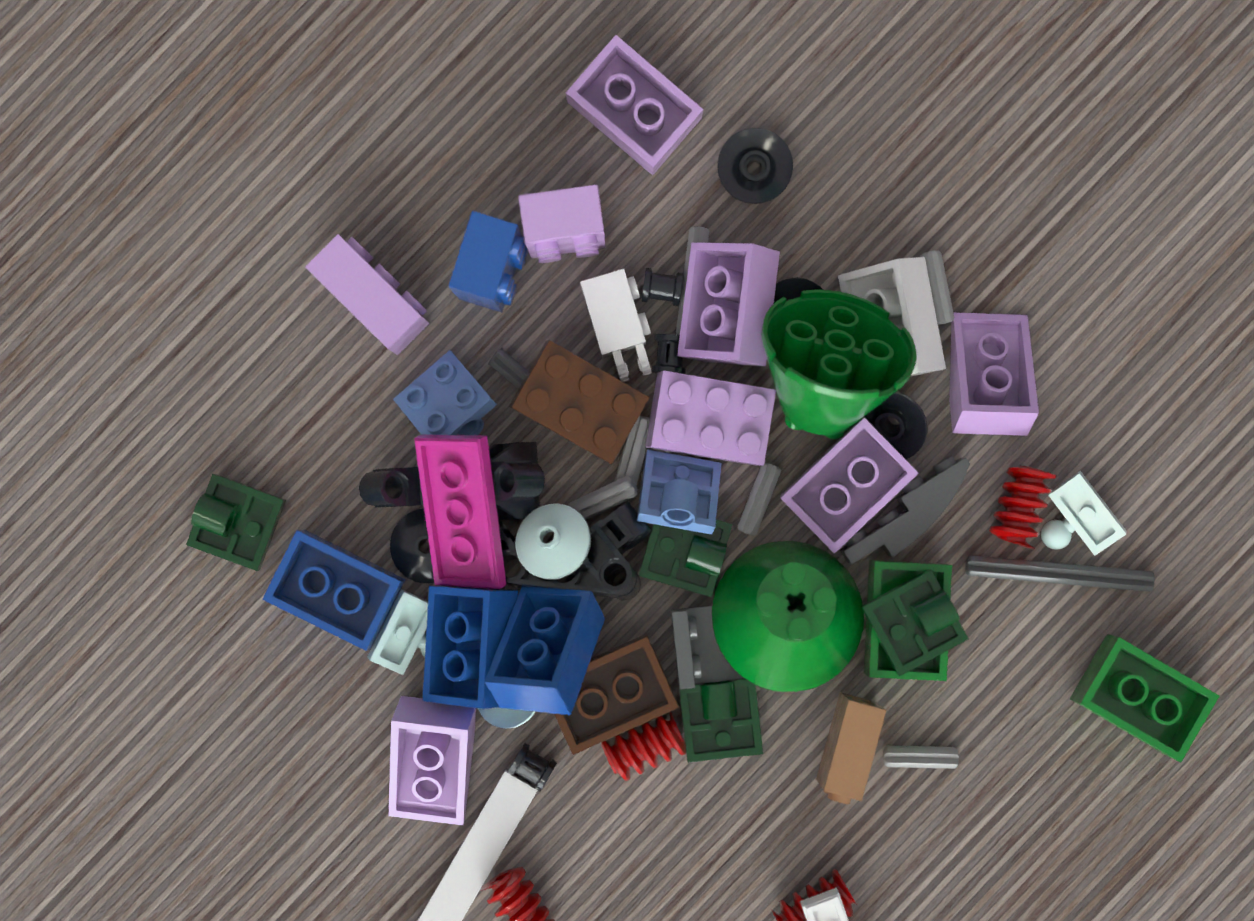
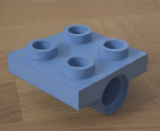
[393,350,497,435]
[637,449,722,534]

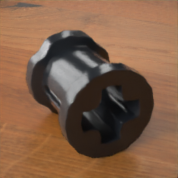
[641,268,683,307]
[652,334,686,374]
[507,743,557,791]

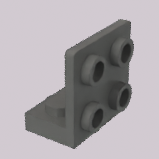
[671,605,745,689]

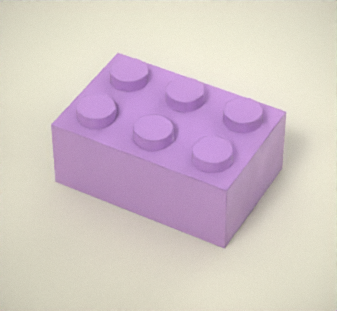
[566,35,703,175]
[519,185,605,263]
[305,234,429,355]
[677,242,780,366]
[645,371,776,466]
[780,417,918,554]

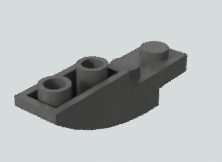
[840,456,970,564]

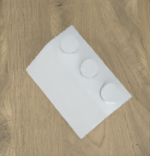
[838,257,946,376]

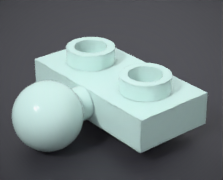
[1041,471,1127,555]
[367,589,428,675]

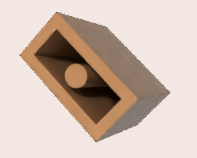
[816,692,887,804]

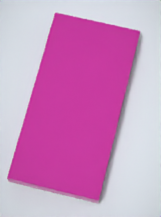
[414,434,506,589]

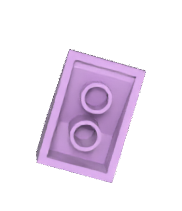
[949,312,1039,436]
[389,696,476,825]

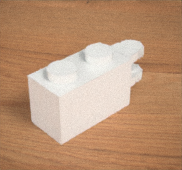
[580,269,652,382]

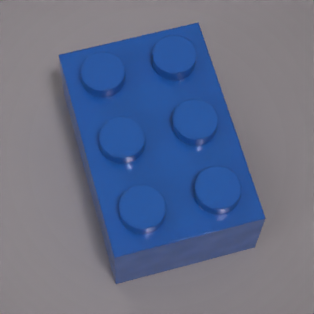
[448,211,528,313]
[262,529,406,651]
[422,586,518,709]
[485,586,605,715]

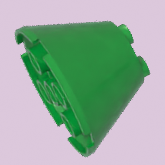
[761,290,917,439]
[712,541,864,692]

